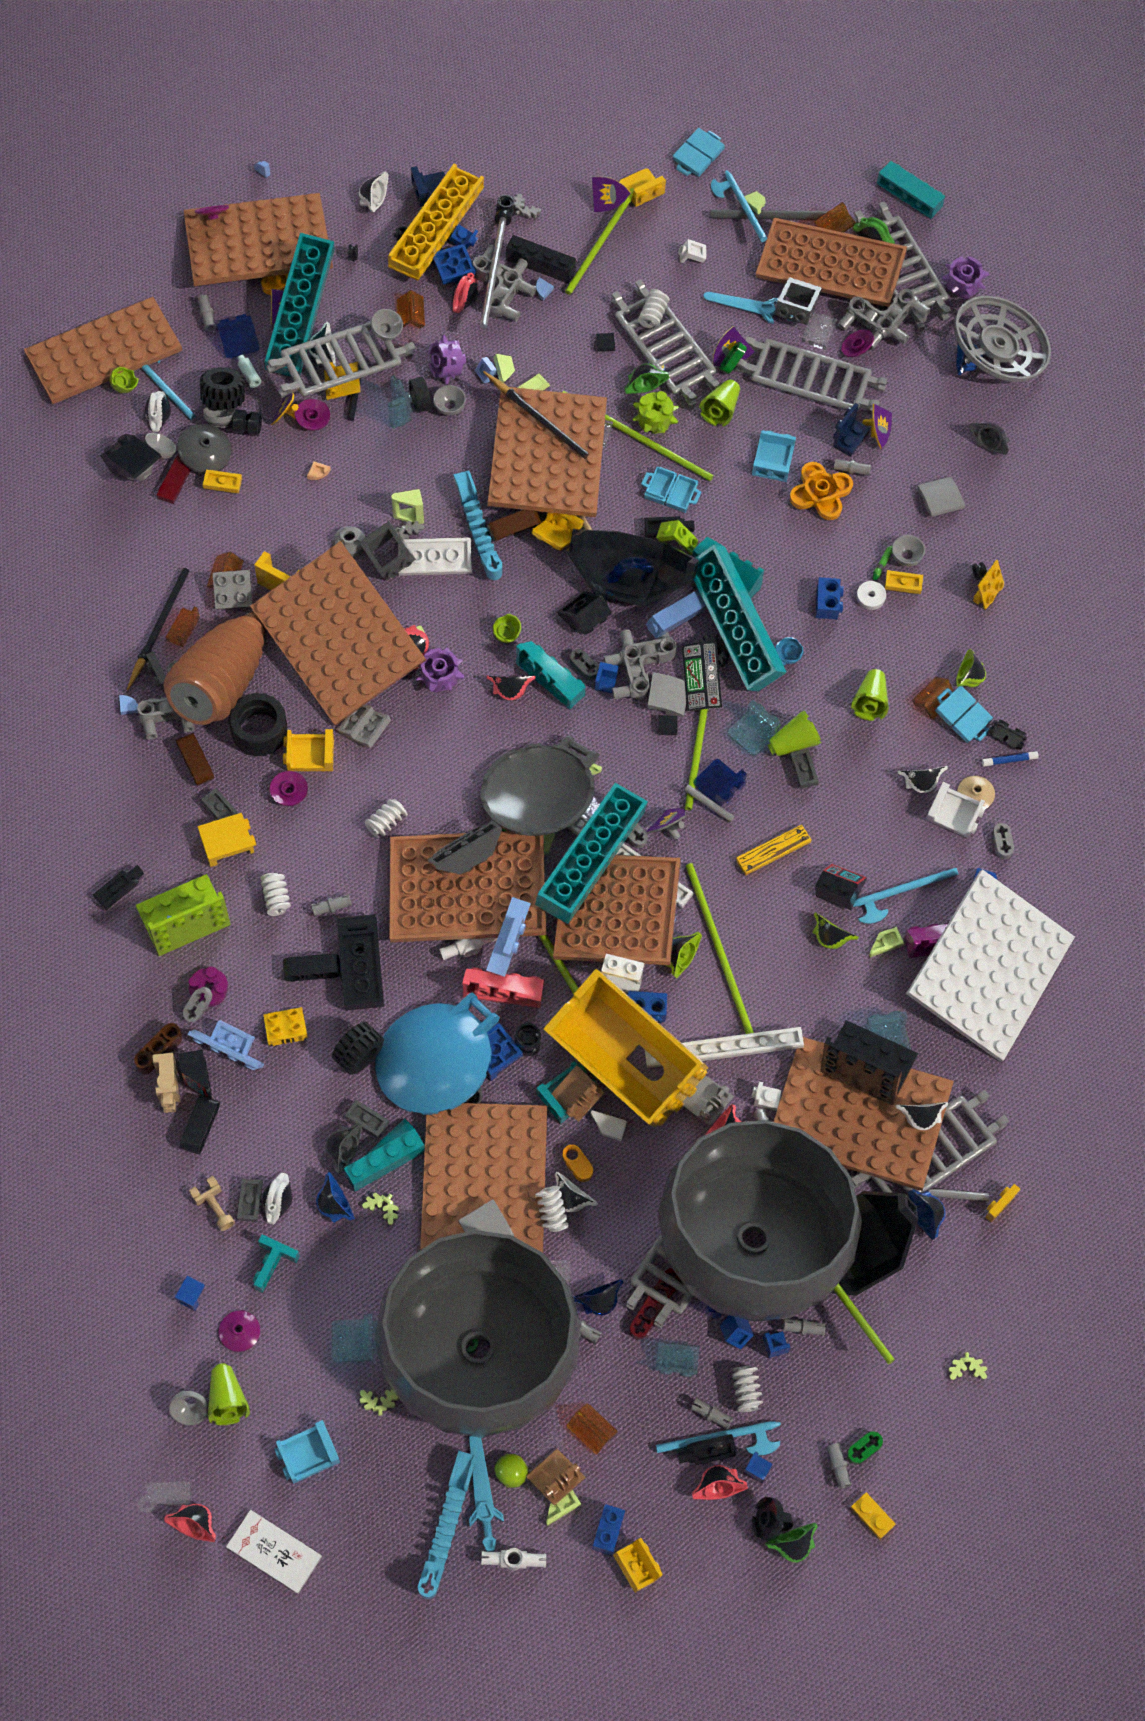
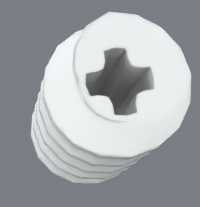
[638,289,670,328]
[365,799,408,838]
[260,873,291,916]
[535,1186,568,1232]
[732,1366,763,1412]

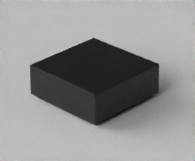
[596,333,615,352]
[658,715,677,735]

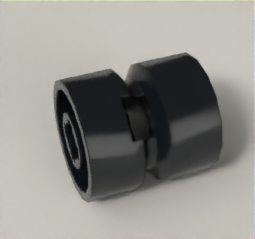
[233,409,262,436]
[515,1023,541,1057]

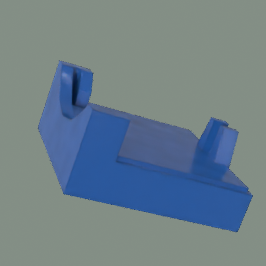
[432,244,476,285]
[486,1023,523,1081]

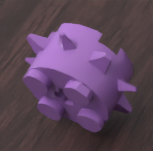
[942,256,989,299]
[428,335,466,384]
[416,648,464,692]

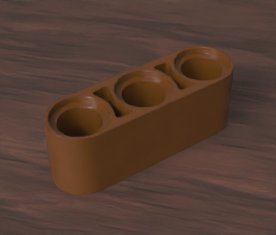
[487,510,541,542]
[175,733,215,786]
[134,1023,182,1075]

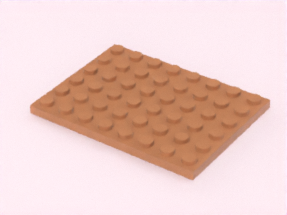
[184,193,333,286]
[488,387,607,517]
[250,541,426,726]
[390,831,546,943]
[774,1037,954,1191]
[420,1103,547,1253]

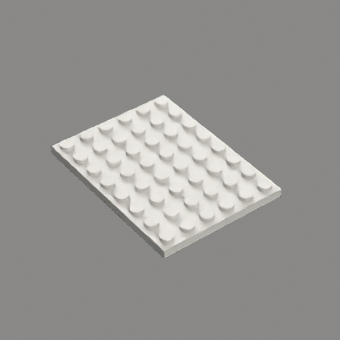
[906,870,1075,1062]

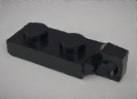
[644,516,695,537]
[93,865,144,910]
[676,1434,736,1465]

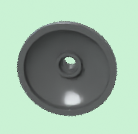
[177,424,231,474]

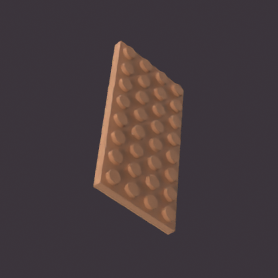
[756,218,907,307]
[24,297,183,404]

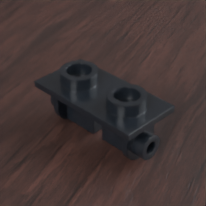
[988,719,1028,750]

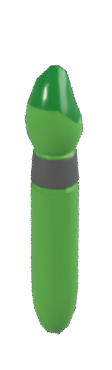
[872,545,892,580]

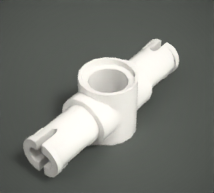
[439,938,497,960]
[481,1548,546,1571]

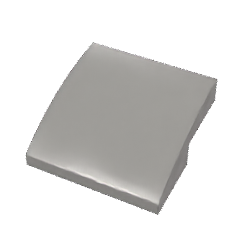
[918,476,965,517]
[647,672,686,717]
[337,704,391,748]
[458,1199,515,1237]

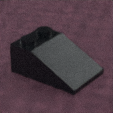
[100,434,162,479]

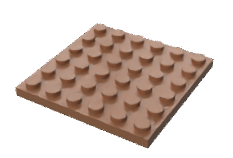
[553,855,681,965]

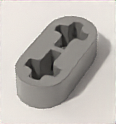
[627,823,648,848]
[992,823,1014,859]
[183,987,212,1022]

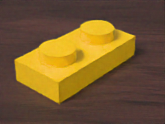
[203,470,242,493]
[885,570,923,594]
[985,1184,1020,1222]
[850,1492,896,1540]

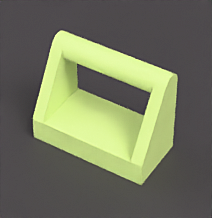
[392,489,424,524]

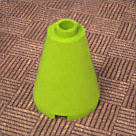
[699,380,740,426]
[851,669,889,721]
[767,710,822,756]
[208,1363,250,1426]

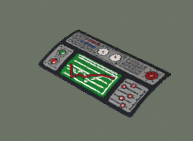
[682,641,722,712]

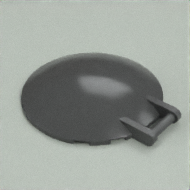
[481,736,599,836]

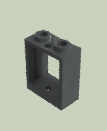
[774,277,822,325]
[360,521,416,581]

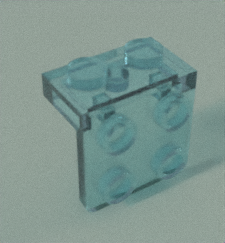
[388,375,413,429]
[728,700,781,756]
[865,1011,912,1050]
[332,1314,377,1362]

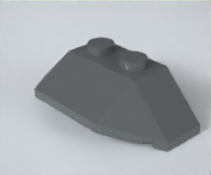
[428,820,502,875]

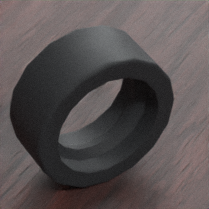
[408,376,432,413]

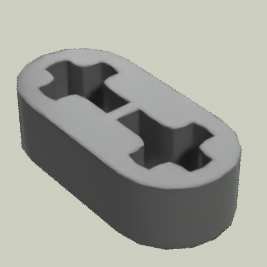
[570,649,599,680]

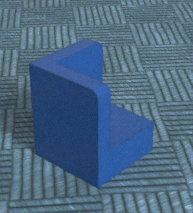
[595,662,618,693]
[175,1276,205,1311]
[720,1315,754,1349]
[763,1331,791,1358]
[744,1451,773,1483]

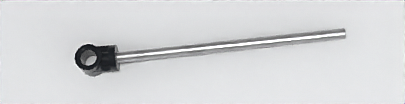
[480,195,514,329]

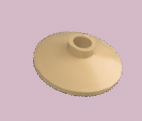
[957,776,995,808]

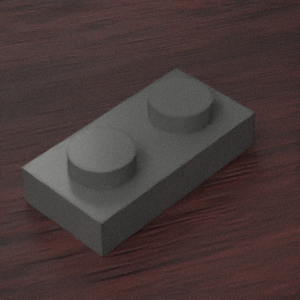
[145,652,166,693]
[790,749,819,789]
[201,788,238,820]
[345,1100,389,1138]
[237,1179,263,1222]

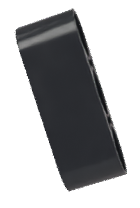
[283,954,341,982]
[179,1095,220,1155]

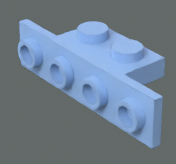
[486,897,531,977]
[188,1020,264,1070]

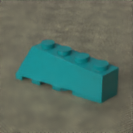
[692,536,764,598]
[516,641,586,710]
[344,1118,425,1192]

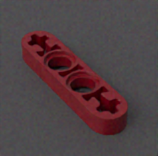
[630,1268,681,1340]

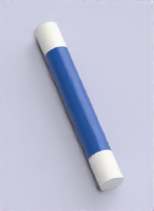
[982,751,1038,767]

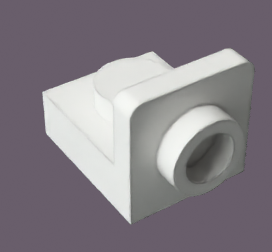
[678,239,706,263]
[751,1081,782,1111]

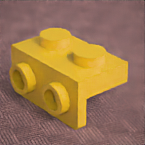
[613,1538,663,1593]

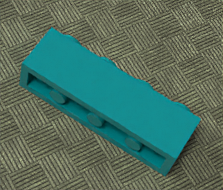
[877,161,945,219]

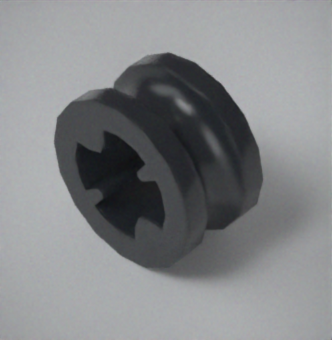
[348,244,358,260]
[972,562,987,580]

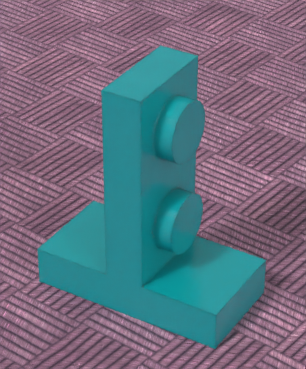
[253,1234,300,1293]

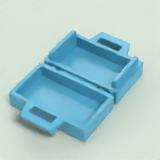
[673,128,725,177]
[641,467,702,513]
[935,686,993,743]

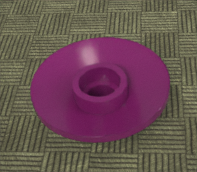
[195,205,229,220]
[841,329,874,357]
[295,399,331,431]
[270,771,308,806]
[219,1310,260,1352]

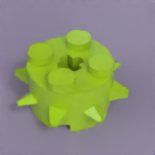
[632,391,679,434]

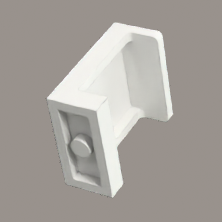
[926,782,986,838]
[601,954,644,995]

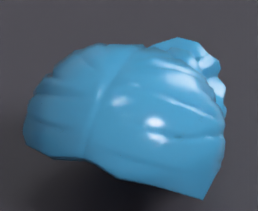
[775,637,803,666]

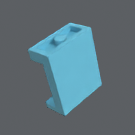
[752,430,796,482]
[274,1420,340,1484]

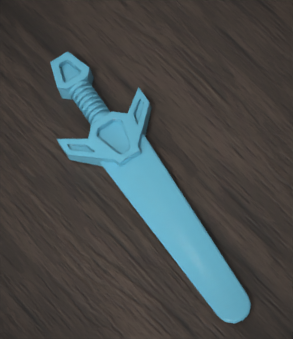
[704,292,794,324]
[469,1437,504,1552]

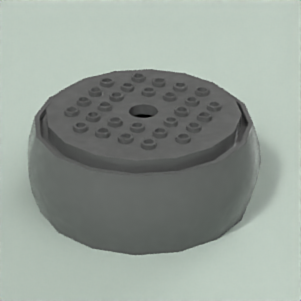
[658,1120,862,1322]
[375,1230,582,1438]

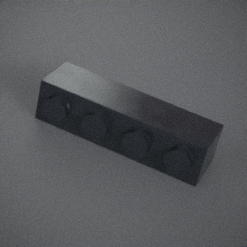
[506,235,576,284]

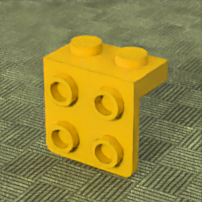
[620,168,666,207]
[532,512,584,550]

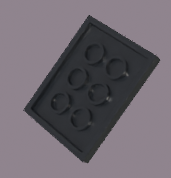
[820,1020,918,1105]

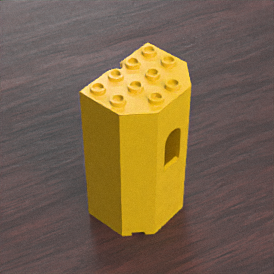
[543,969,709,1127]

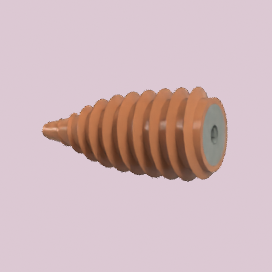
[164,611,265,725]

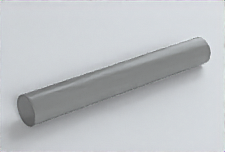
[684,784,735,823]
[928,1188,989,1201]

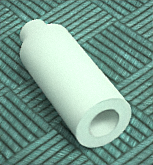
[237,355,261,388]

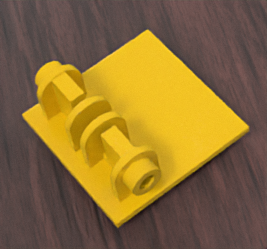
[324,362,361,400]
[973,560,1004,610]
[263,1007,308,1047]

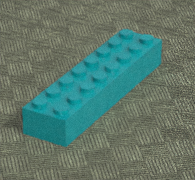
[264,233,335,377]
[694,544,787,692]
[535,783,648,924]

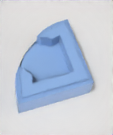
[254,161,270,178]
[536,277,554,301]
[119,695,138,715]

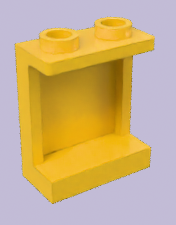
[254,551,299,591]
[283,729,334,771]
[197,813,257,867]

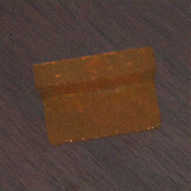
[814,202,856,233]
[397,290,425,329]
[207,551,244,588]
[166,606,200,647]
[912,677,954,719]
[566,1403,618,1455]

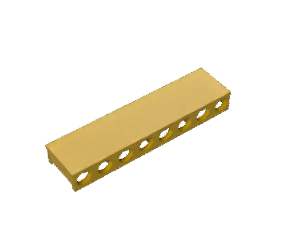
[388,164,484,281]

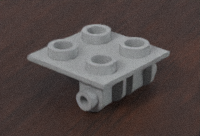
[213,570,253,609]
[683,1076,734,1126]

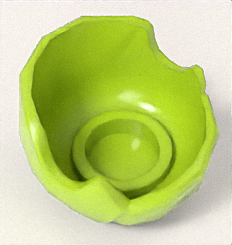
[110,367,139,394]
[492,614,522,643]
[495,1454,528,1488]

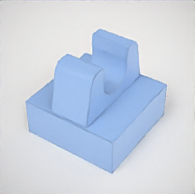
[475,357,497,383]

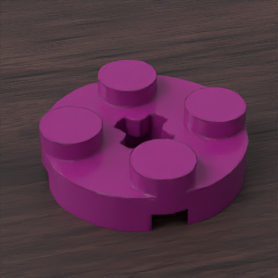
[189,967,228,1007]

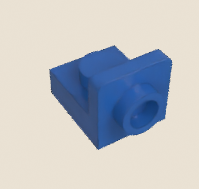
[449,224,478,249]

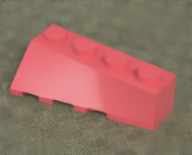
[462,968,544,1008]

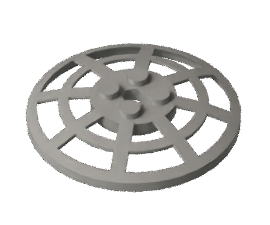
[954,296,1051,382]

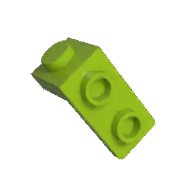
[656,520,698,555]

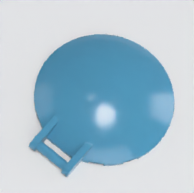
[375,992,500,1115]

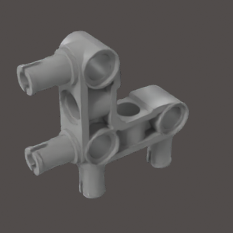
[473,245,537,322]
[838,289,930,350]
[604,630,676,700]
[137,661,195,740]

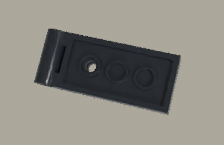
[337,914,384,1011]

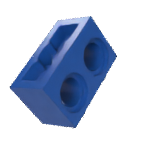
[816,577,844,620]
[628,991,667,1023]
[592,1504,625,1556]

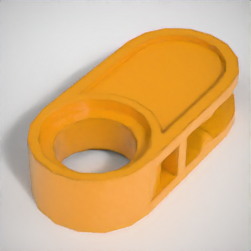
[563,1145,593,1182]

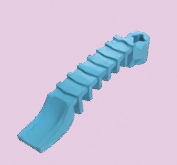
[454,470,502,580]
[418,1451,477,1599]

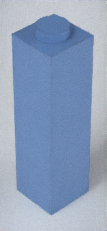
[645,590,707,639]

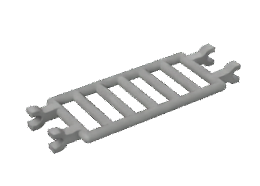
[853,201,951,330]
[611,279,721,407]
[266,322,416,398]
[735,336,888,413]
[852,1090,1009,1198]
[626,1233,694,1329]

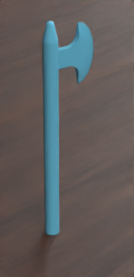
[711,170,767,242]
[141,360,196,420]
[853,868,958,924]
[655,1421,781,1456]

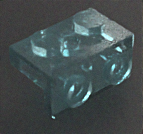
[656,1341,700,1377]

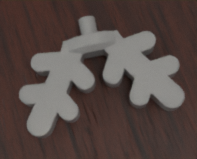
[513,194,541,219]
[396,521,424,544]

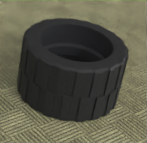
[229,693,288,757]

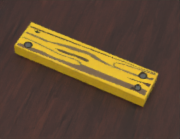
[736,825,811,876]

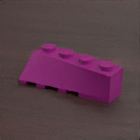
[904,922,949,958]

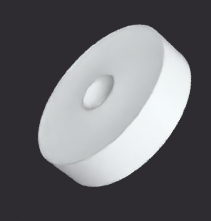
[856,581,886,610]

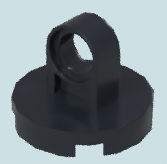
[752,1496,793,1541]

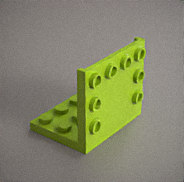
[136,874,231,956]

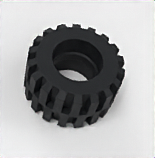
[200,367,245,411]
[332,1022,384,1075]

